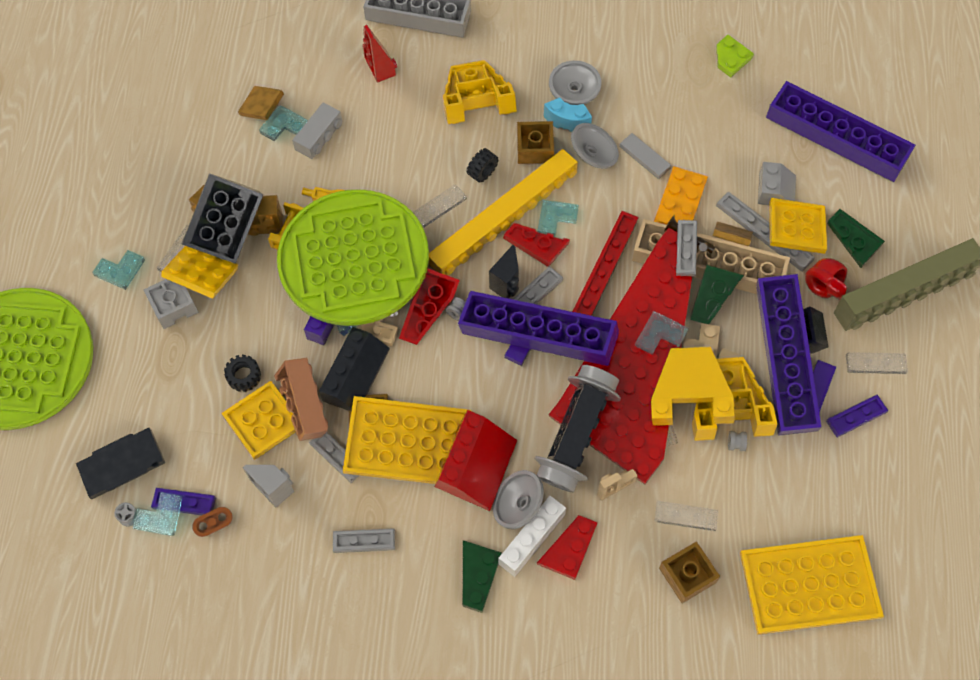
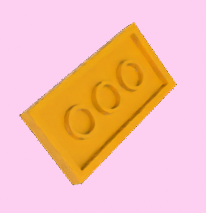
[654,166,708,225]

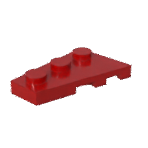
[503,223,570,267]
[537,515,598,580]

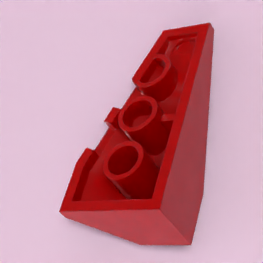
[362,25,397,83]
[399,268,460,345]

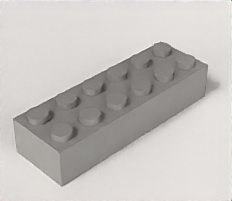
[363,0,471,38]

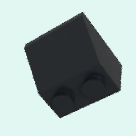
[489,244,519,299]
[803,306,829,354]

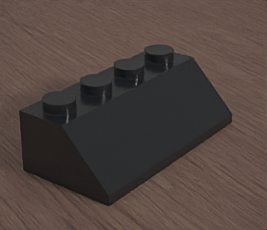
[319,326,390,411]

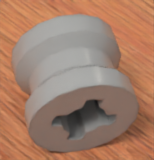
[446,297,466,321]
[728,431,747,451]
[114,502,139,527]

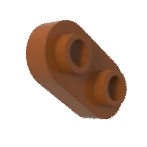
[192,507,233,537]

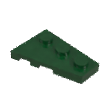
[827,209,885,268]
[690,264,744,324]
[462,540,502,613]

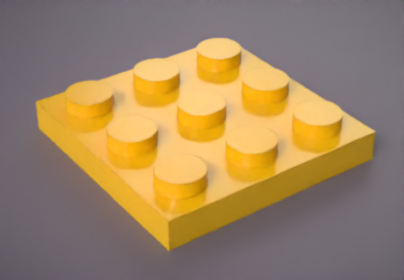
[769,198,827,254]
[161,246,239,299]
[221,381,296,460]

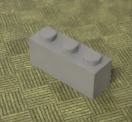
[292,103,342,159]

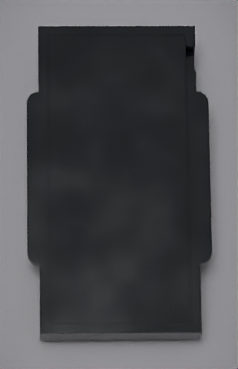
[76,427,165,499]

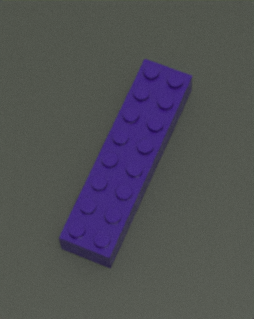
[766,81,916,182]
[756,274,822,436]
[458,291,619,366]

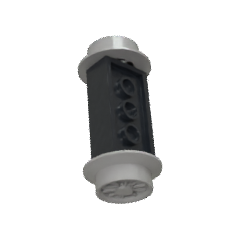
[535,365,621,493]

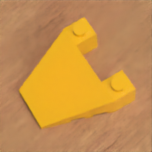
[443,60,517,124]
[651,347,734,425]
[692,357,777,441]

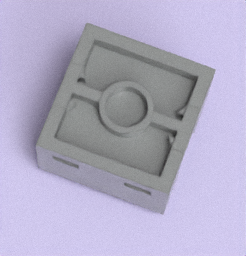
[144,279,199,329]

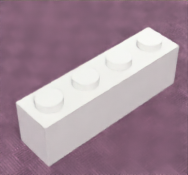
[498,496,566,577]

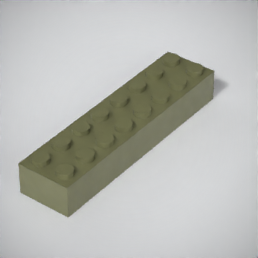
[834,238,980,331]

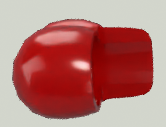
[805,258,848,300]

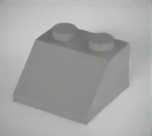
[758,162,796,205]
[243,465,294,508]

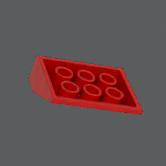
[434,410,517,511]

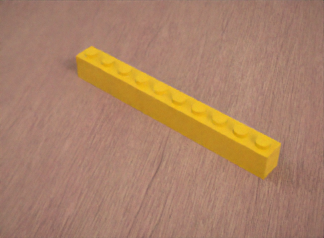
[428,149,578,275]

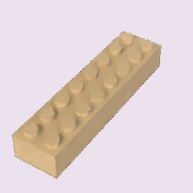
[632,219,790,294]

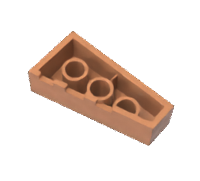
[274,358,328,441]

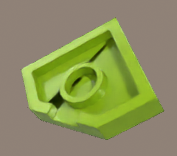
[716,35,754,78]

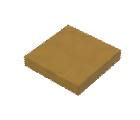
[238,86,284,120]
[713,221,753,246]

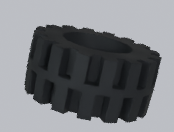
[466,148,499,183]
[224,354,261,392]

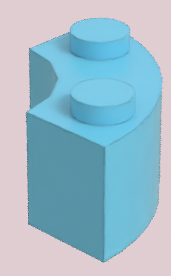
[544,97,592,132]

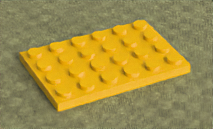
[343,396,471,484]
[740,535,884,635]

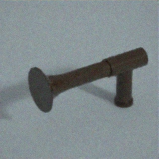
[664,215,715,254]

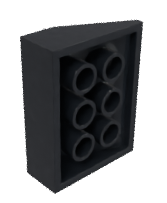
[182,173,263,264]

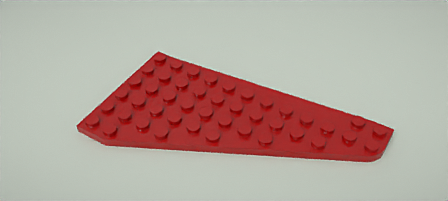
[548,228,692,485]

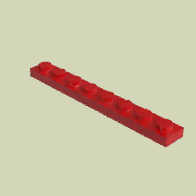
[572,211,639,316]

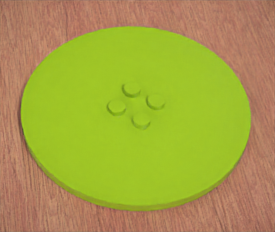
[277,190,429,326]
[0,288,94,430]

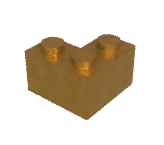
[247,195,283,236]

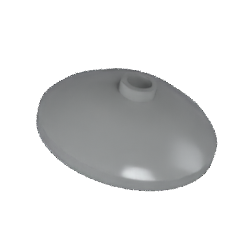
[549,60,601,105]
[571,123,619,169]
[493,470,544,529]

